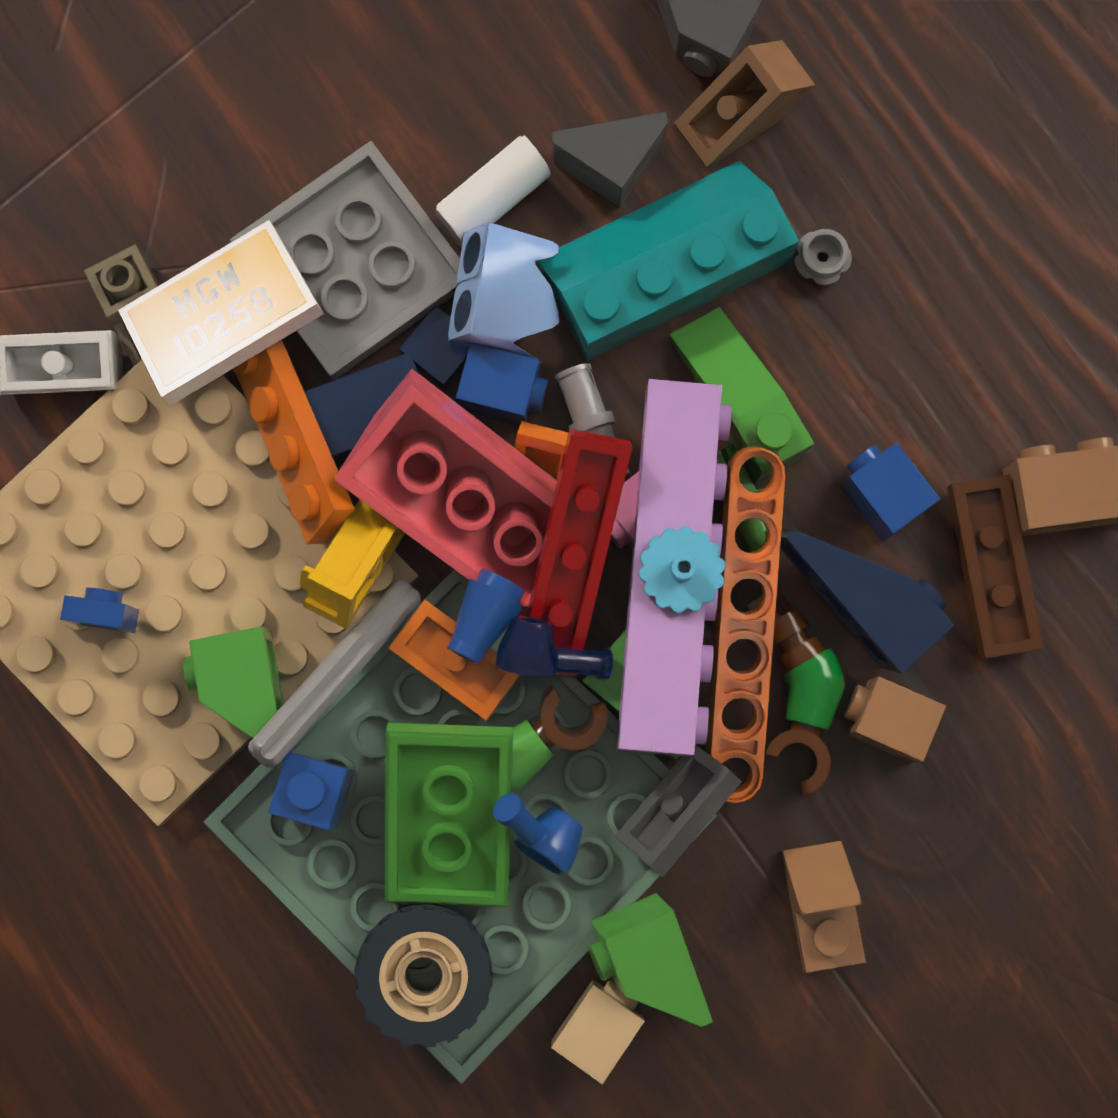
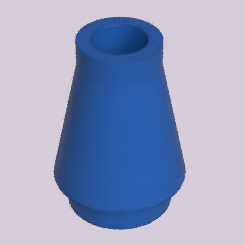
[447,569,525,665]

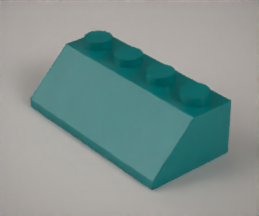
[536,161,799,361]

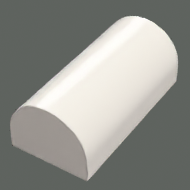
[435,135,551,249]
[0,330,123,395]

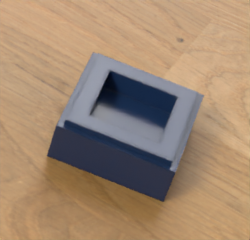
[399,305,469,389]

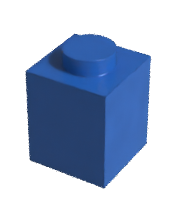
[456,342,548,426]
[840,442,940,542]
[268,752,355,830]

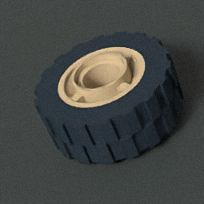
[354,904,493,1048]

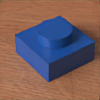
[60,587,139,633]

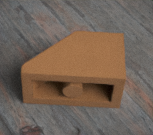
[674,40,815,167]

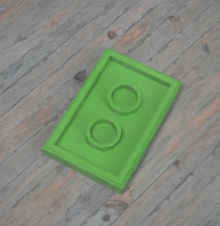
[385,722,514,907]

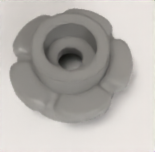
[795,229,852,285]

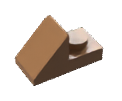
[781,841,866,973]

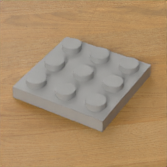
[230,141,460,381]

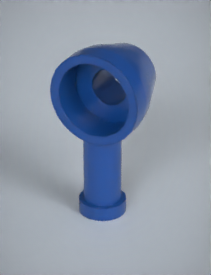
[493,793,583,877]

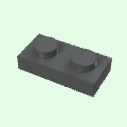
[615,745,742,878]

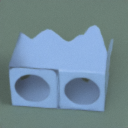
[448,222,559,363]

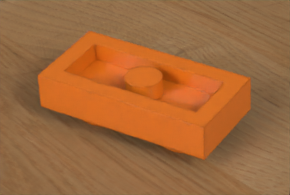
[388,599,523,721]

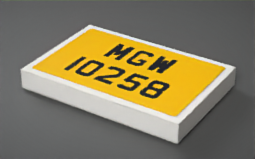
[118,220,324,406]

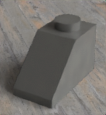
[657,0,762,77]

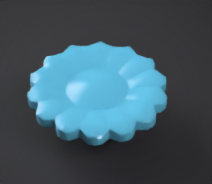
[638,526,726,613]

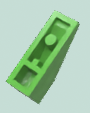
[669,307,814,485]

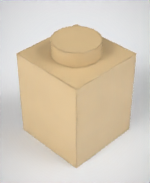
[551,978,645,1084]

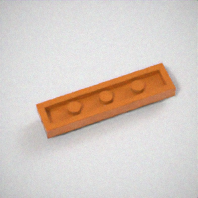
[232,339,355,545]

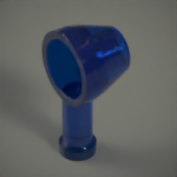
[495,616,613,680]

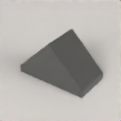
[552,112,668,207]

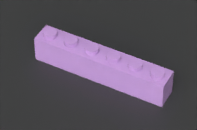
[616,379,732,757]

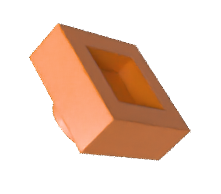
[514,421,568,480]

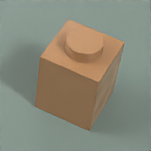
[844,676,946,763]

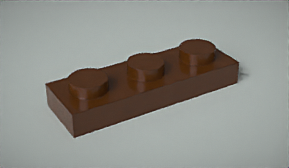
[947,474,1044,660]

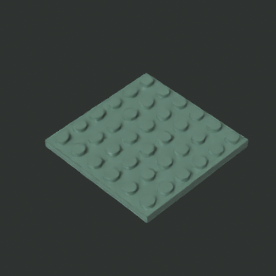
[203,570,717,1084]

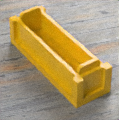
[299,499,405,629]

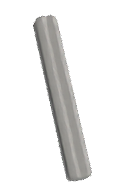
[248,579,421,768]

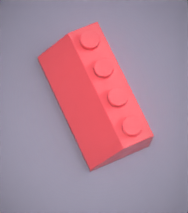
[335,369,557,621]

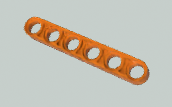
[705,446,786,803]

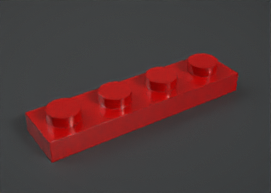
[517,429,633,677]

